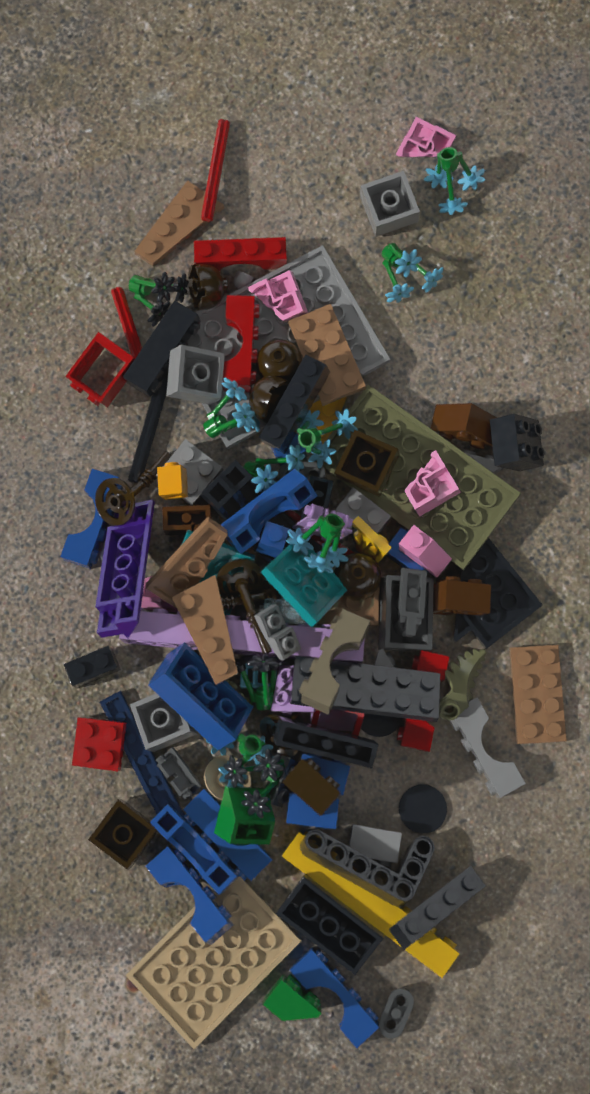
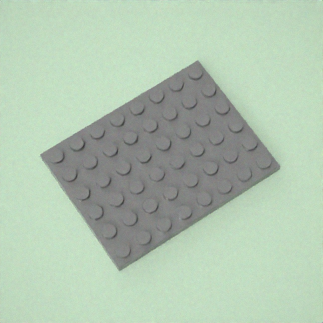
[187,245,390,449]

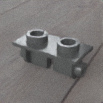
[156,747,202,799]
[265,755,299,808]

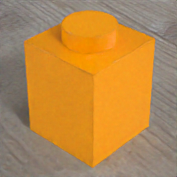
[157,462,188,500]

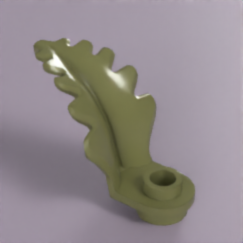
[439,649,486,720]

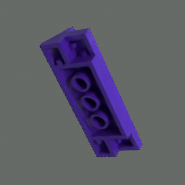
[95,499,155,639]

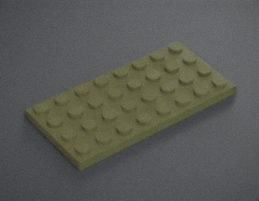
[314,385,521,571]

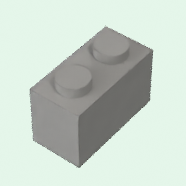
[349,824,402,866]

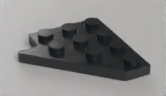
[453,538,543,649]

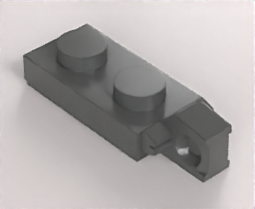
[398,568,427,637]

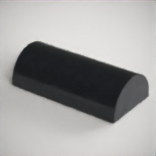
[276,874,385,975]

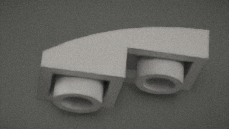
[254,605,301,660]

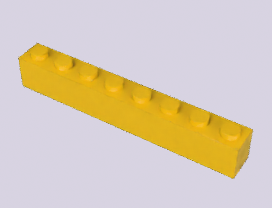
[282,831,460,978]

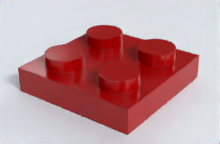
[72,717,126,772]

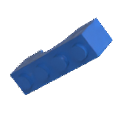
[60,468,123,569]
[221,469,317,554]
[183,789,273,881]
[150,804,239,895]
[146,846,234,945]
[290,947,379,1048]

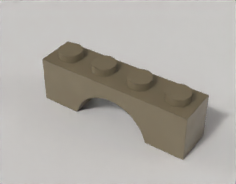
[299,609,370,715]

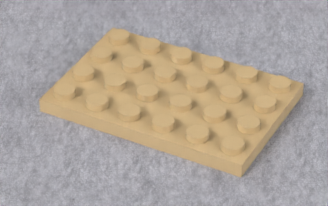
[126,869,301,1049]

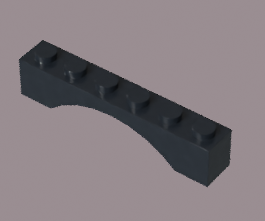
[219,460,333,563]
[199,476,286,564]

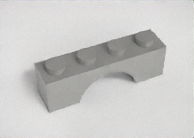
[450,698,526,798]

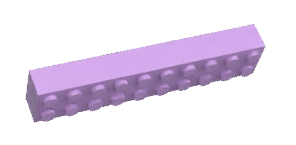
[119,607,365,664]

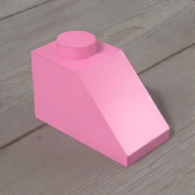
[399,525,452,578]

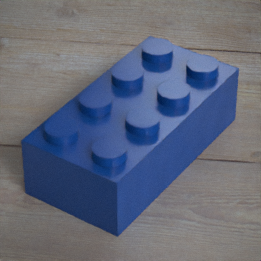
[148,642,253,750]

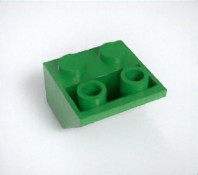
[214,786,275,845]
[263,974,322,1021]

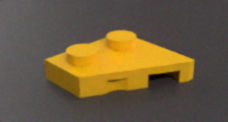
[352,516,392,563]

